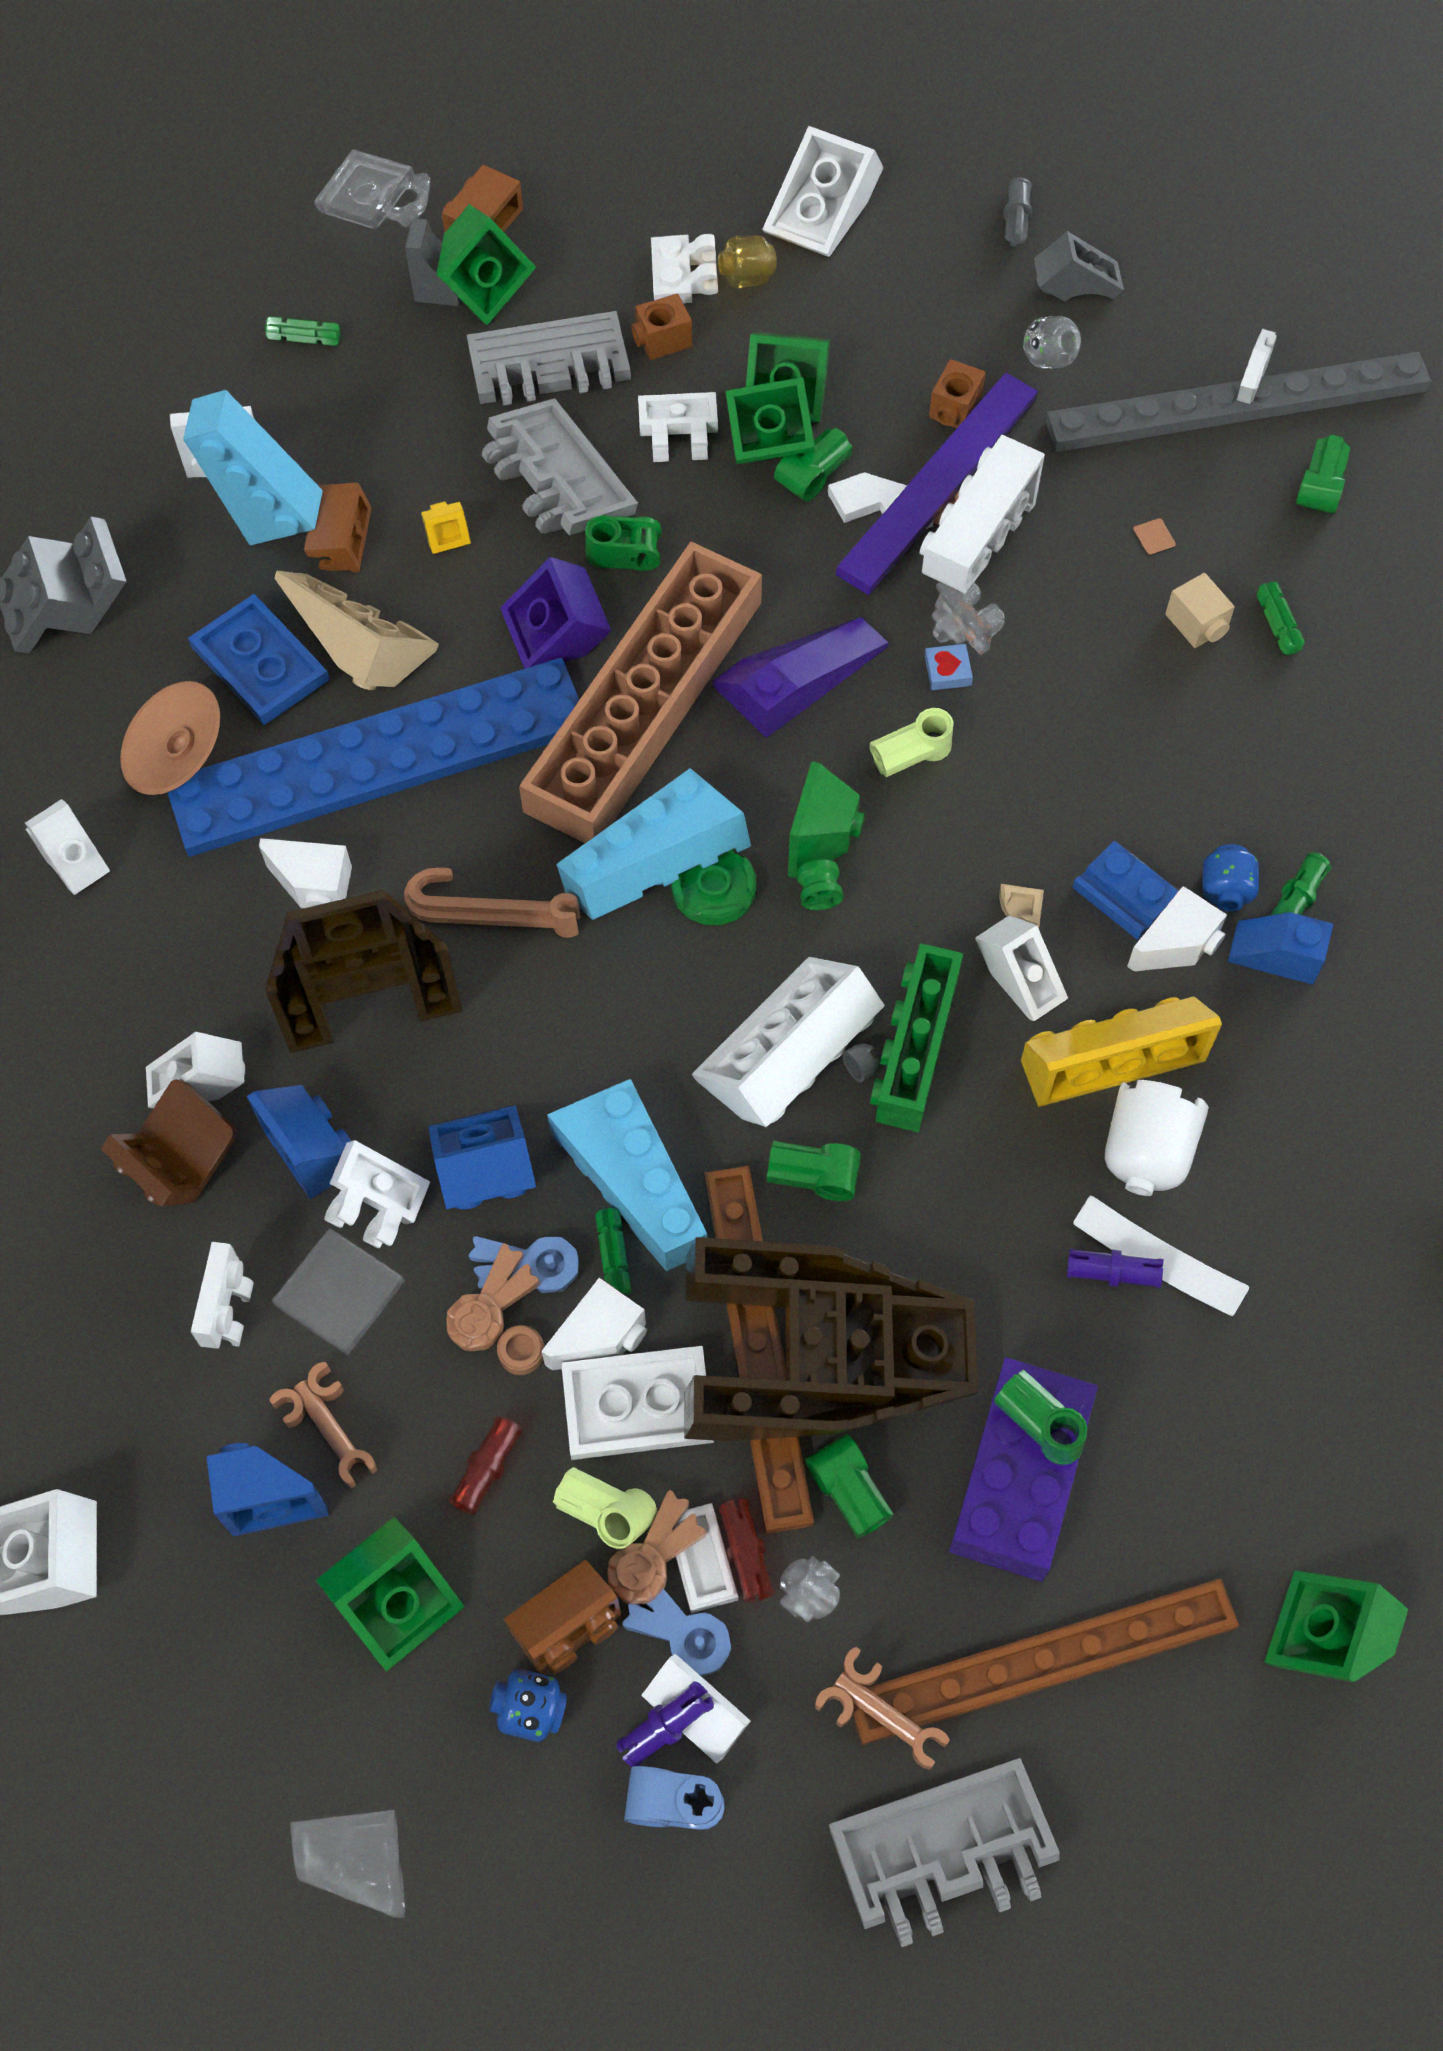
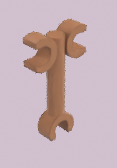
[269,1362,377,1488]
[815,1647,950,1770]

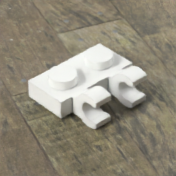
[651,234,718,303]
[638,392,718,462]
[324,1140,430,1248]
[191,1242,254,1349]

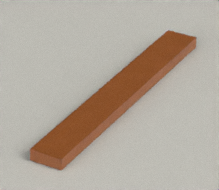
[704,1166,814,1534]
[852,1579,1239,1746]

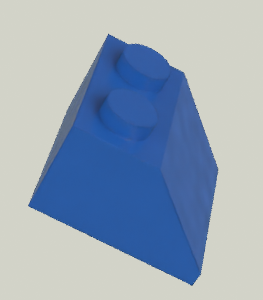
[247,1085,351,1199]
[428,1105,536,1210]
[206,1443,329,1537]

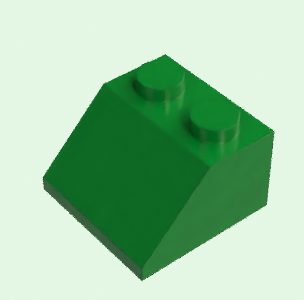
[436,204,536,325]
[746,331,831,422]
[726,377,815,464]
[316,1517,465,1672]

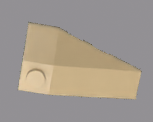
[274,571,439,690]

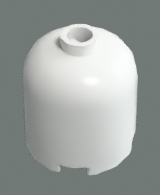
[1105,1080,1209,1196]

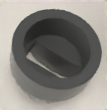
[842,1043,881,1083]

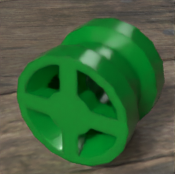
[796,859,844,911]

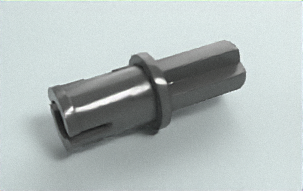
[1003,177,1033,247]

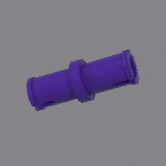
[1067,1248,1164,1289]
[616,1681,714,1767]

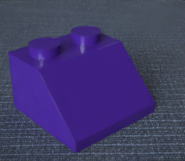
[500,557,612,669]

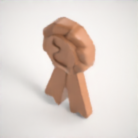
[446,1243,541,1351]
[608,1490,707,1605]

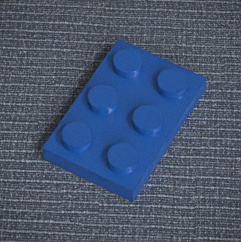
[188,594,330,726]

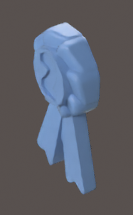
[468,1236,579,1293]
[622,1589,731,1676]

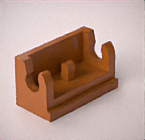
[304,483,372,572]

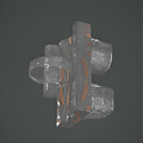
[932,582,1005,655]

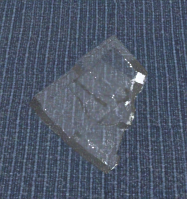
[291,1810,405,1919]

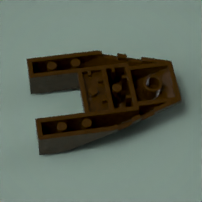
[265,890,463,1053]
[684,1237,978,1441]

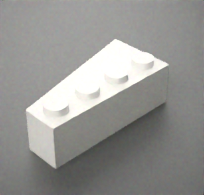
[920,435,1045,593]

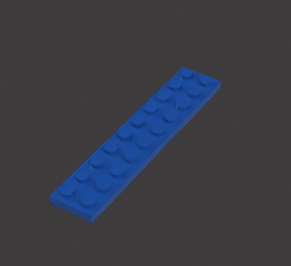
[168,657,579,857]

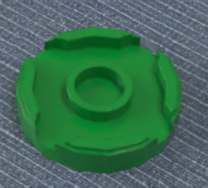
[671,849,756,925]

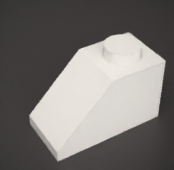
[259,838,352,908]
[1127,886,1227,971]
[975,915,1068,1021]
[146,1032,245,1108]
[542,1278,647,1370]

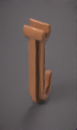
[404,868,581,938]

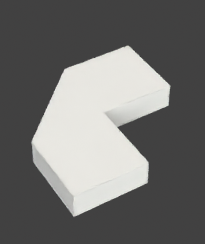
[1237,329,1277,404]
[828,472,934,529]

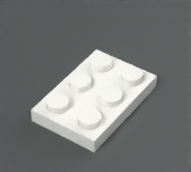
[561,1346,714,1460]

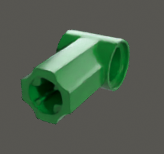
[774,427,853,502]
[1295,435,1351,514]
[767,1141,861,1201]
[994,1369,1088,1465]
[805,1434,894,1539]

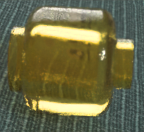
[718,235,776,288]

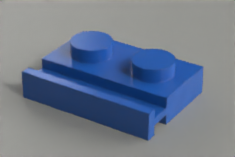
[1072,840,1179,940]

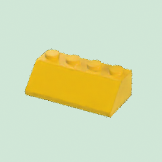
[1021,997,1222,1107]

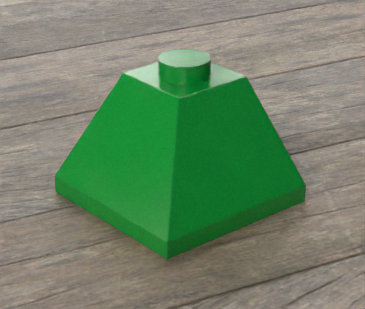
[788,762,865,878]
[1264,1570,1408,1682]

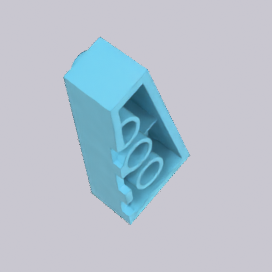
[547,1079,707,1271]

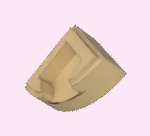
[999,884,1044,929]

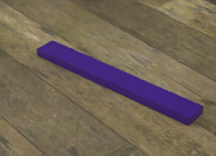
[835,372,1038,595]

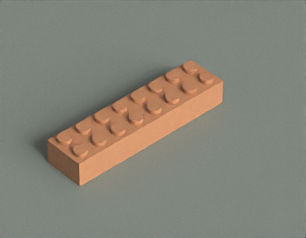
[519,542,762,843]

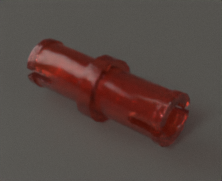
[448,1416,523,1516]
[718,1498,775,1603]

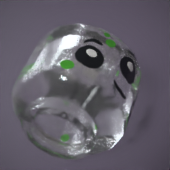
[1023,316,1081,368]

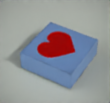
[924,644,973,690]

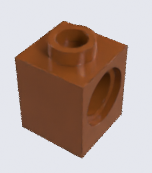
[631,293,692,360]
[929,359,986,428]

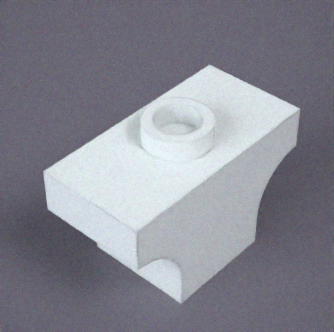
[25,799,110,895]

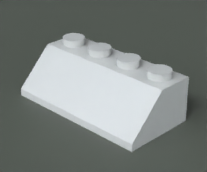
[692,957,885,1127]

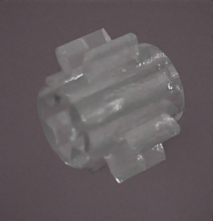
[780,1556,840,1622]

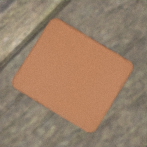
[1133,518,1176,555]

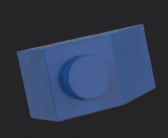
[1227,912,1333,985]

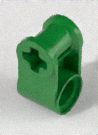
[585,515,662,571]

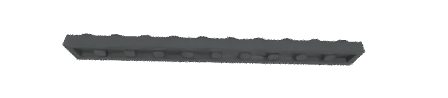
[1046,352,1431,452]

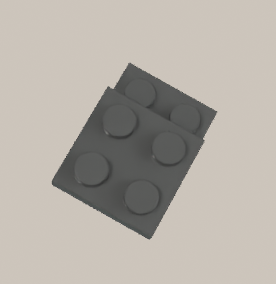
[0,516,127,654]

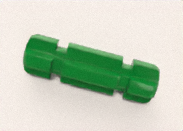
[265,316,341,346]
[1257,581,1305,656]
[595,1208,631,1296]

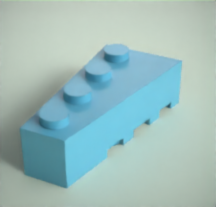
[183,390,323,545]
[556,768,751,920]

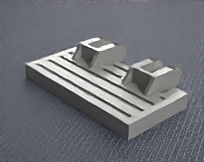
[467,311,631,406]
[481,398,638,536]
[829,1758,1060,1947]

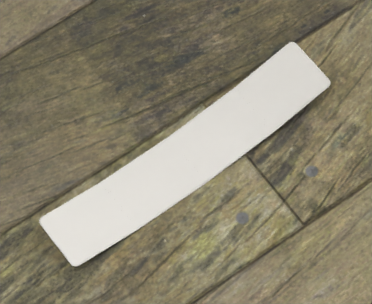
[1074,1196,1249,1316]

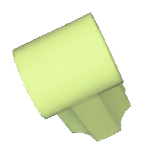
[870,708,953,777]
[553,1467,657,1549]

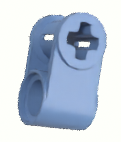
[624,1766,725,1830]

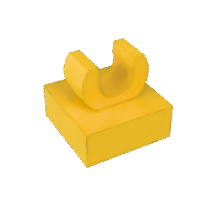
[421,501,471,554]

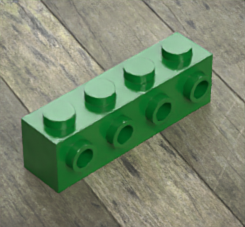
[870,943,963,1133]

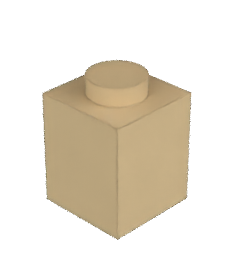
[1165,573,1235,648]

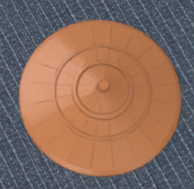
[120,681,220,795]

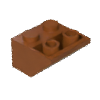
[504,1559,622,1675]

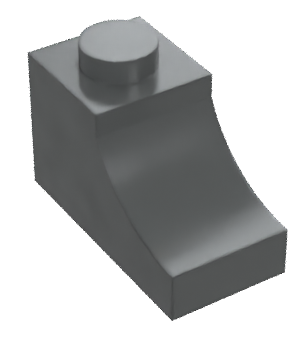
[405,218,460,306]
[1034,231,1124,302]

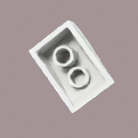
[762,126,884,257]
[0,1489,97,1615]

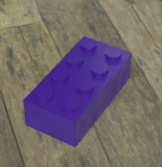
[949,1357,1098,1582]

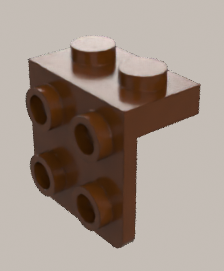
[101,1079,238,1207]

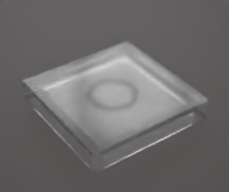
[314,149,415,230]
[272,1228,405,1355]

